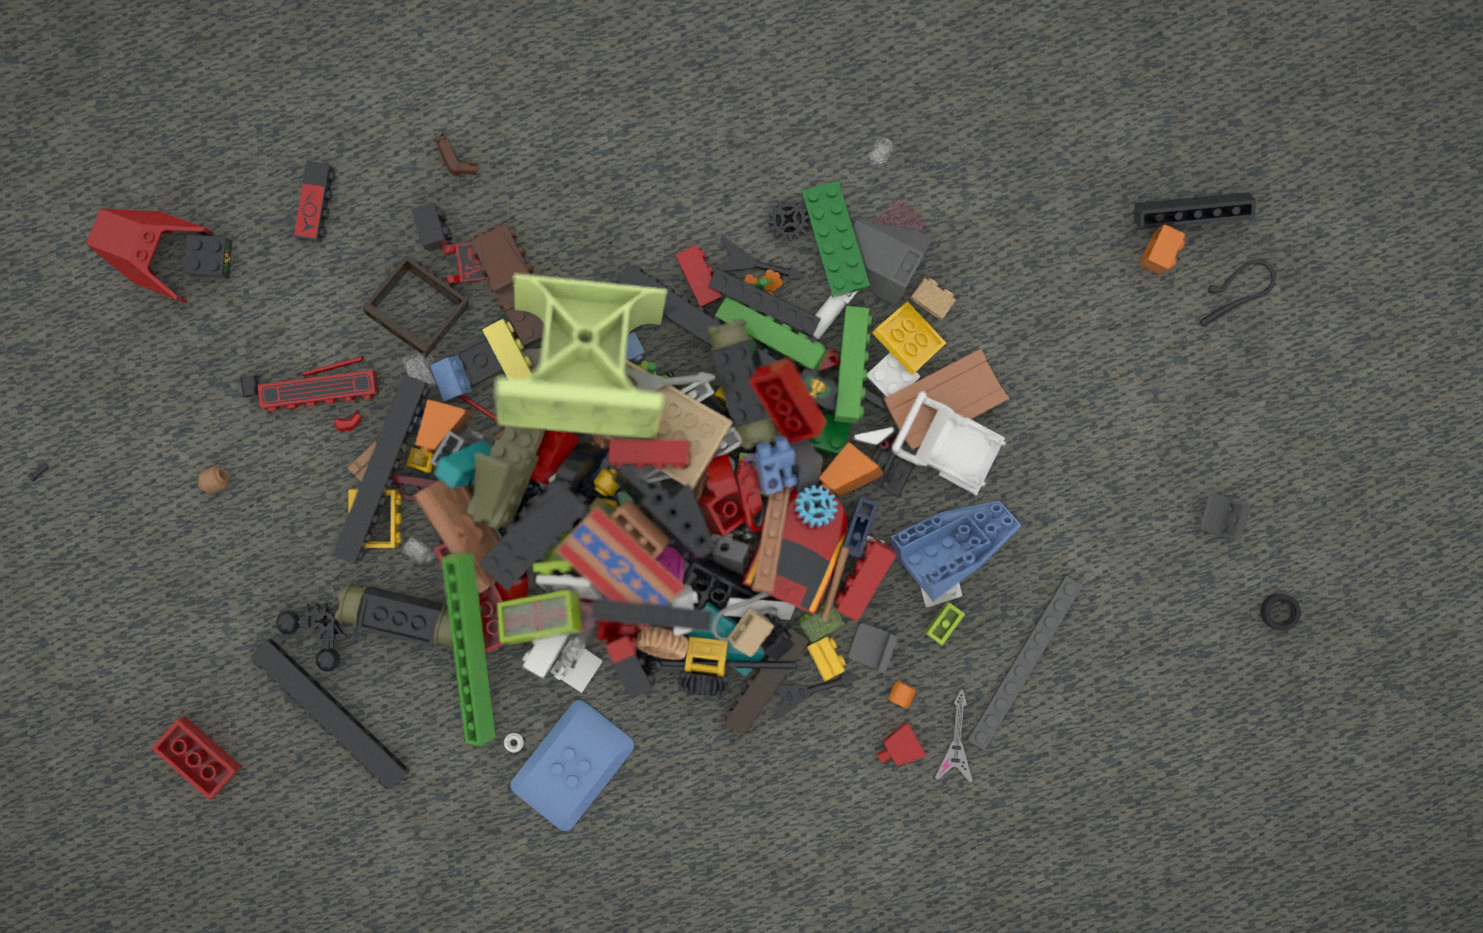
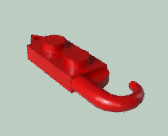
[735,459,766,532]

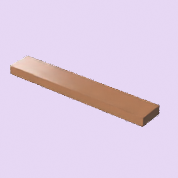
[753,478,790,593]

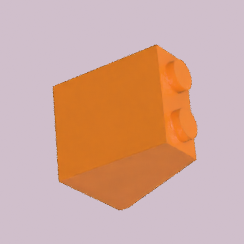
[415,400,473,453]
[819,442,884,497]

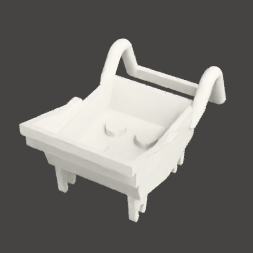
[892,391,1006,495]

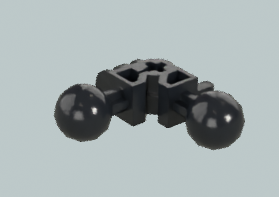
[276,603,347,672]

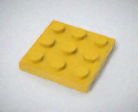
[872,301,946,375]

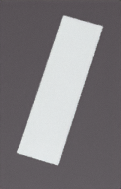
[724,598,796,620]

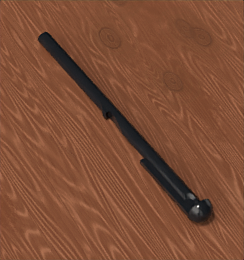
[646,655,797,671]

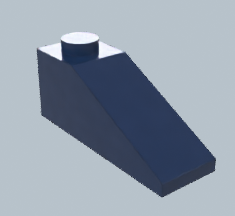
[843,497,879,558]

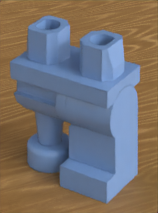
[754,436,797,495]

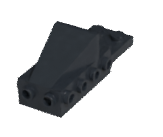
[611,463,714,565]
[478,477,589,590]

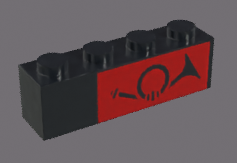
[294,161,336,243]

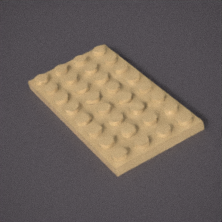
[601,358,733,490]

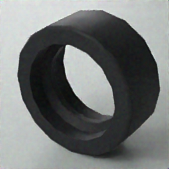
[1260,593,1301,631]

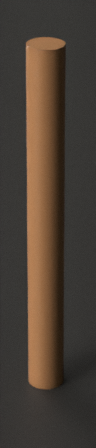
[820,546,849,622]

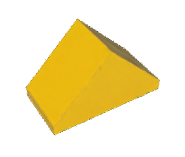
[406,447,437,473]

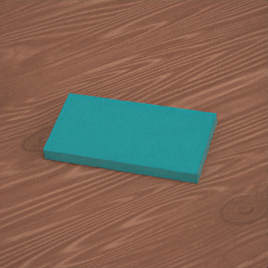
[687,602,765,677]

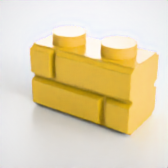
[806,635,846,681]

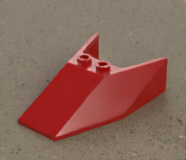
[86,209,214,303]

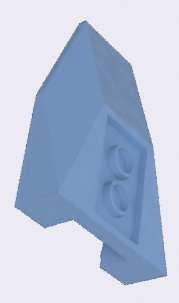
[891,501,1021,602]

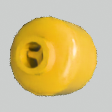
[593,468,620,497]

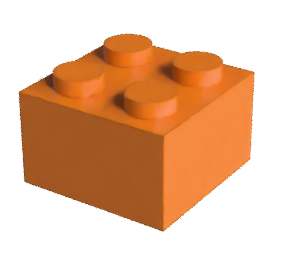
[1139,224,1185,275]

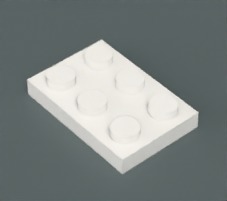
[536,574,603,600]

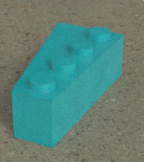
[434,440,492,488]

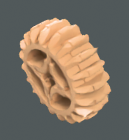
[637,626,689,660]

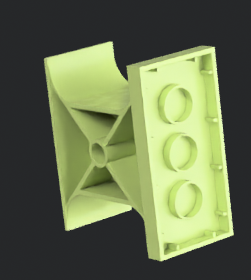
[496,274,666,440]

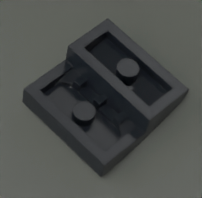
[869,445,915,497]

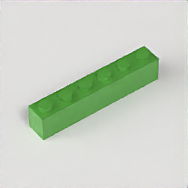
[715,296,828,371]
[834,306,872,424]

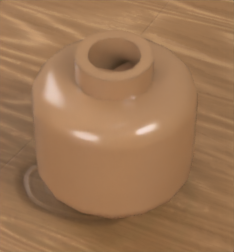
[198,466,229,494]

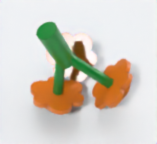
[743,270,783,294]

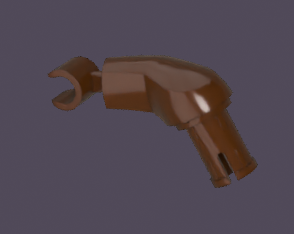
[434,131,477,176]

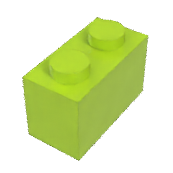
[924,601,965,645]

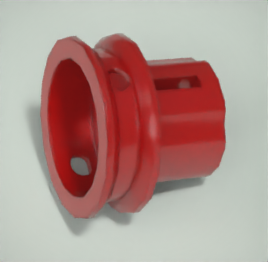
[616,622,642,634]

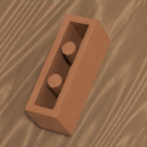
[610,499,671,558]

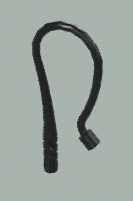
[1199,260,1276,327]

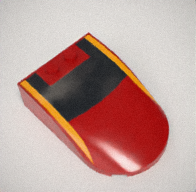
[741,487,847,615]

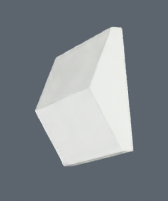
[852,427,893,446]

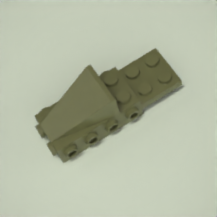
[467,426,546,530]

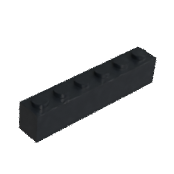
[1134,192,1256,229]

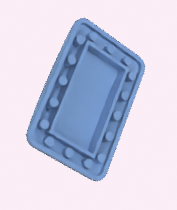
[510,700,634,831]

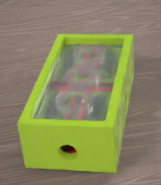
[497,590,582,645]

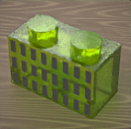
[799,603,845,643]

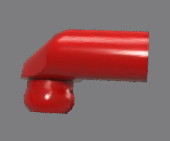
[334,412,363,432]

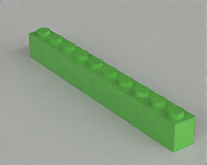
[442,552,496,746]

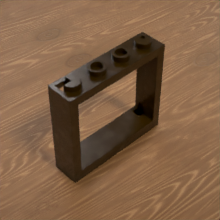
[362,256,469,358]

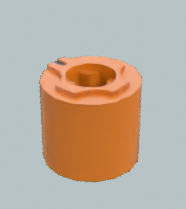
[887,680,916,709]

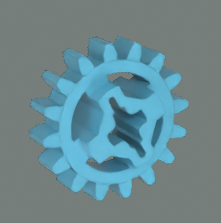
[795,485,838,528]

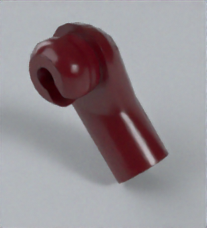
[879,433,899,449]

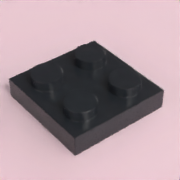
[453,336,503,386]

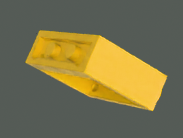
[348,489,402,548]

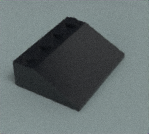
[683,557,762,624]

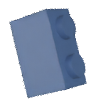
[430,355,472,401]

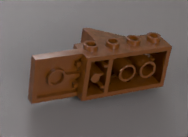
[470,223,546,346]

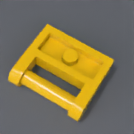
[685,637,728,677]

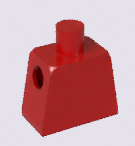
[877,721,926,766]

